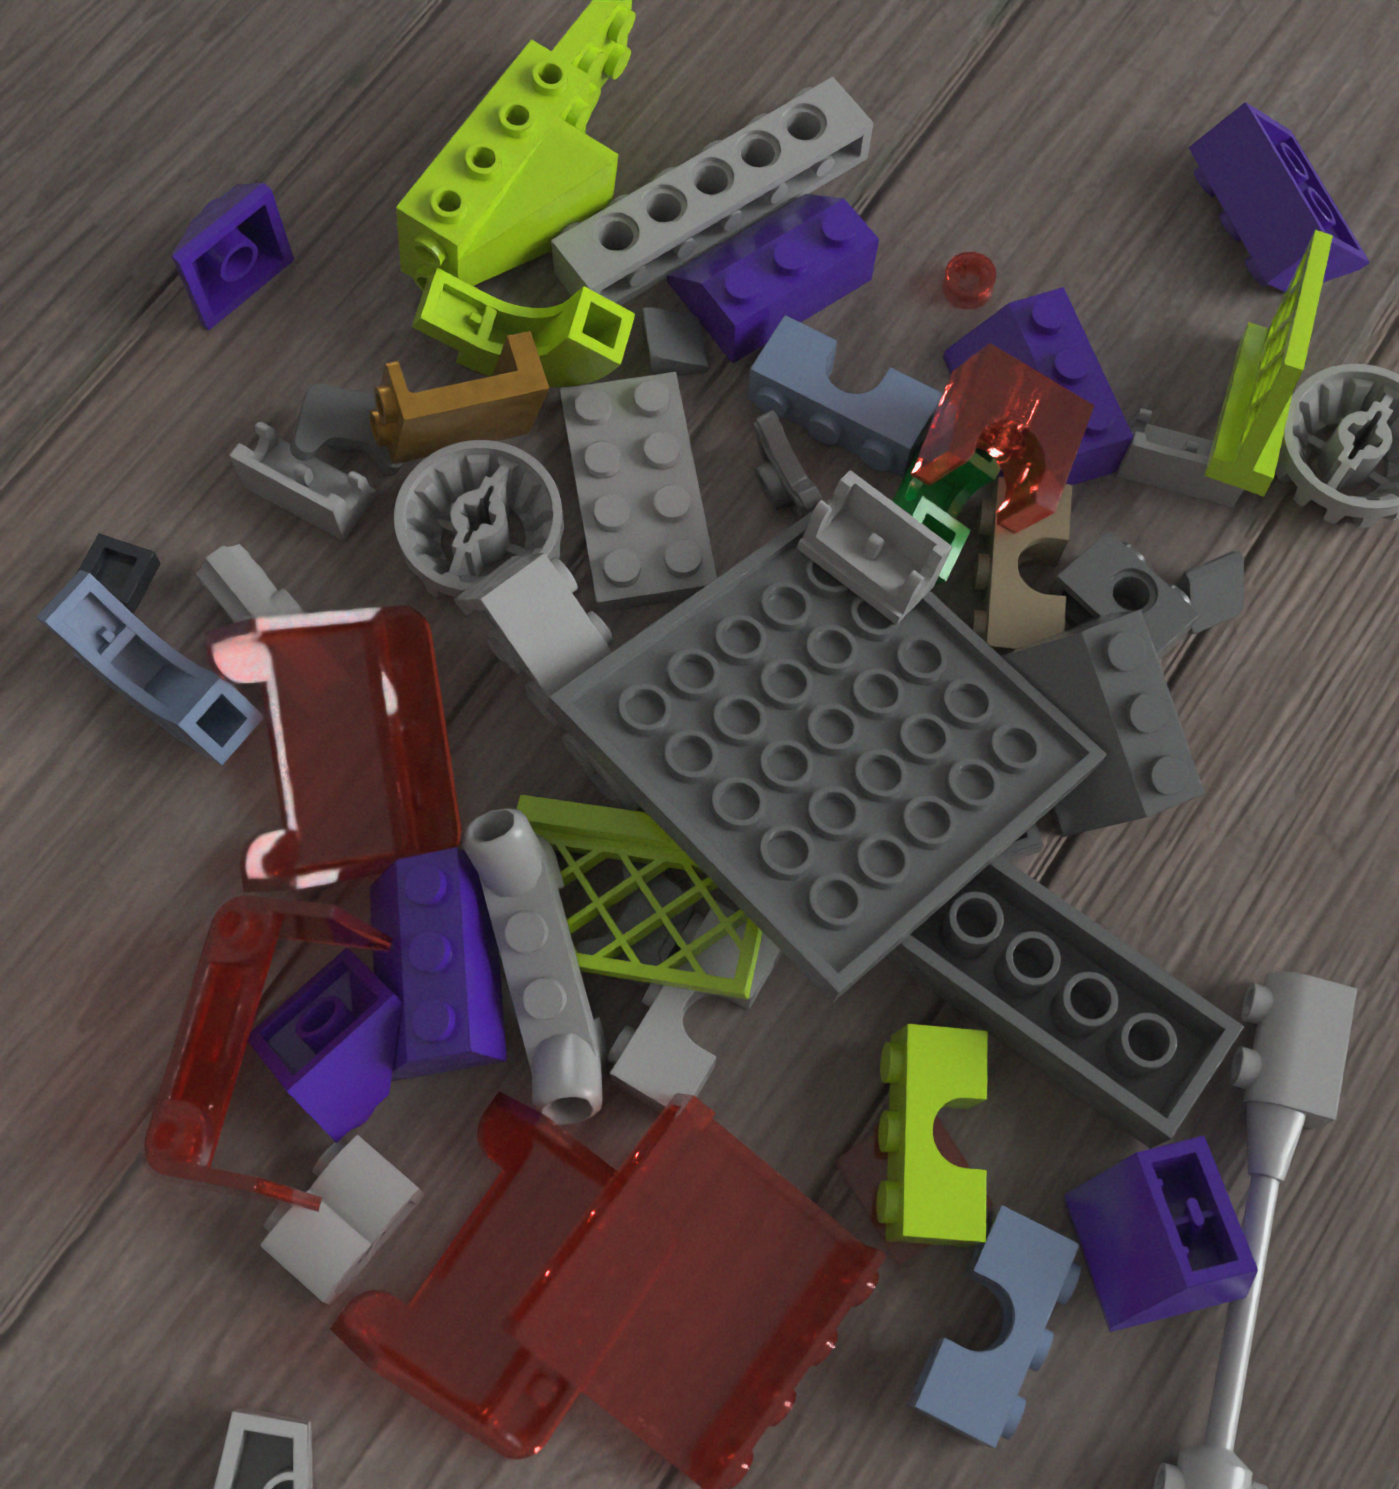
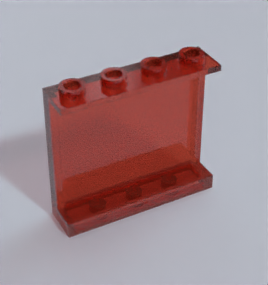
[501,1093,887,1489]

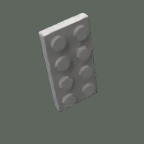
[559,372,717,613]

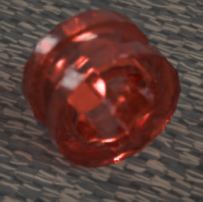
[943,252,997,309]

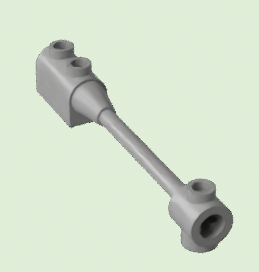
[1153,971,1357,1489]

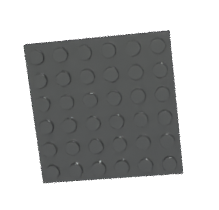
[547,499,1107,1003]

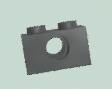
[1049,530,1200,661]

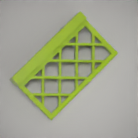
[1204,230,1333,497]
[499,794,763,1000]

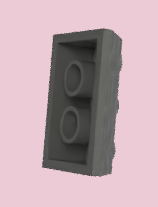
[1001,609,1205,837]

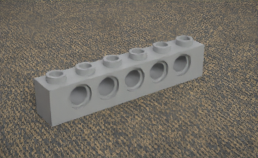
[551,76,873,306]

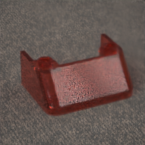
[141,895,393,1212]

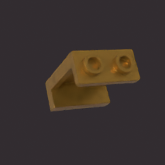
[369,331,549,464]

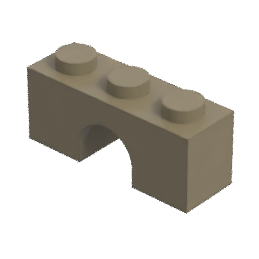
[969,477,1072,656]

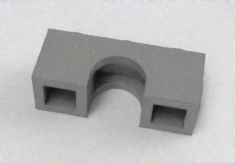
[607,901,782,1125]

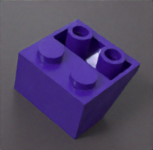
[1063,1136,1258,1332]

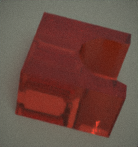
[911,343,1095,534]

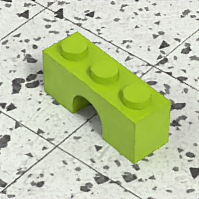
[876,1024,988,1247]

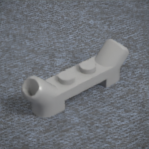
[462,808,609,1126]

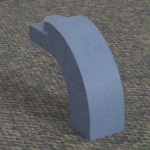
[36,570,264,765]

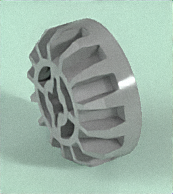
[1275,364,1399,528]
[394,440,564,598]

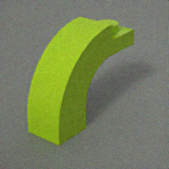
[412,268,635,388]

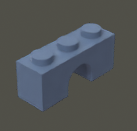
[748,315,943,478]
[906,1205,1081,1448]

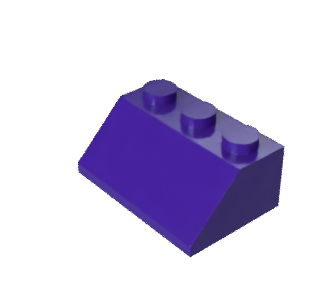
[1188,102,1370,292]
[667,194,879,364]
[943,287,1134,485]
[369,847,507,1081]

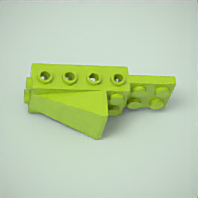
[396,0,636,291]

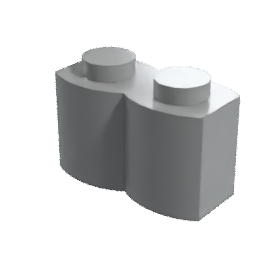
[260,1135,425,1305]

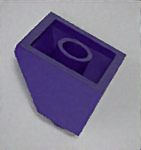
[171,182,294,331]
[245,947,402,1143]

